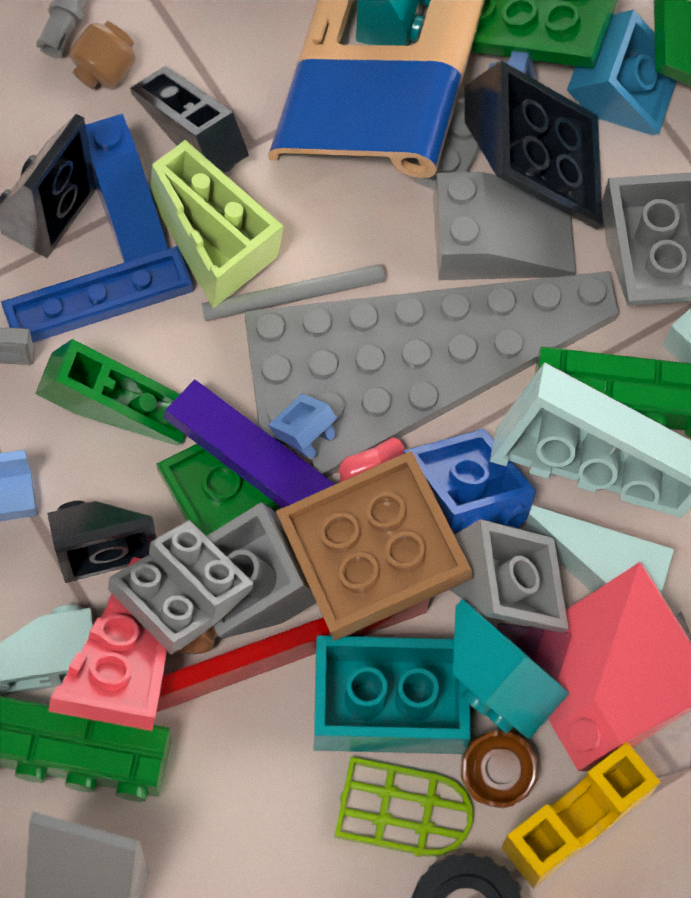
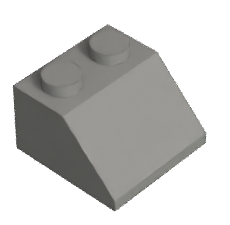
[206,502,317,639]
[449,519,569,633]

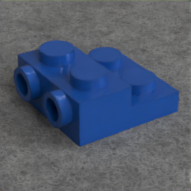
[403,428,536,535]

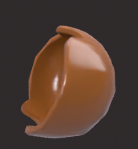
[460,730,538,808]

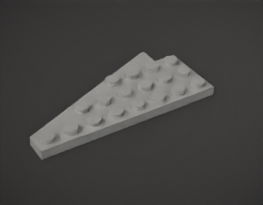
[244,271,618,478]

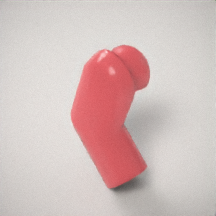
[338,437,405,482]

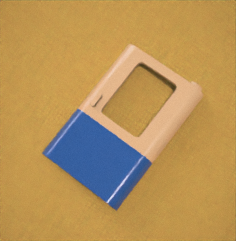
[268,0,485,178]

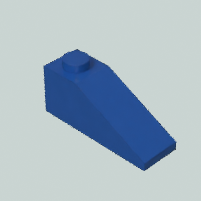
[85,113,168,263]

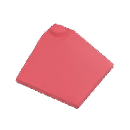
[517,562,691,771]

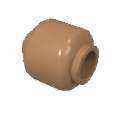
[69,21,135,89]

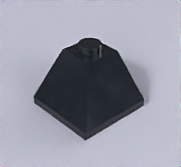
[47,500,157,583]

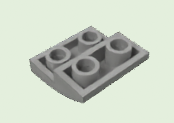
[108,520,254,655]

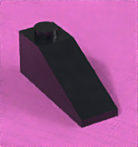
[130,66,249,173]

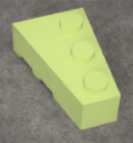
[150,140,283,309]

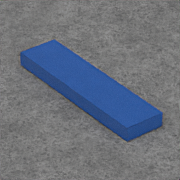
[1,246,193,343]

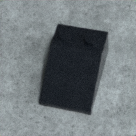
[0,114,96,258]

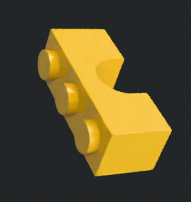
[501,742,661,889]

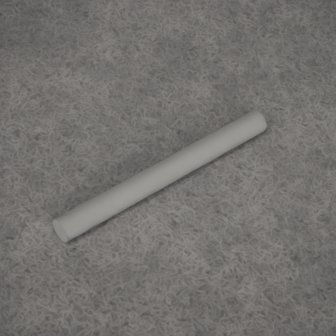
[201,264,385,321]

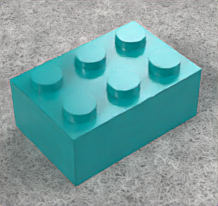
[313,636,470,754]

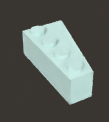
[490,362,691,518]

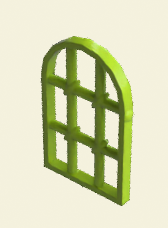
[334,757,473,857]

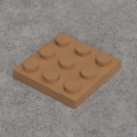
[276,450,474,641]

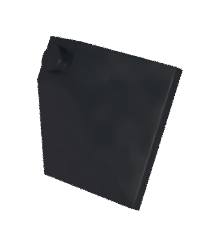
[464,60,603,230]

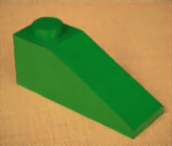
[35,339,185,446]

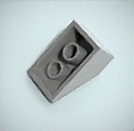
[433,172,576,280]
[602,172,691,306]
[25,812,149,898]

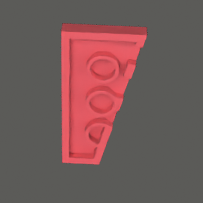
[48,557,167,731]

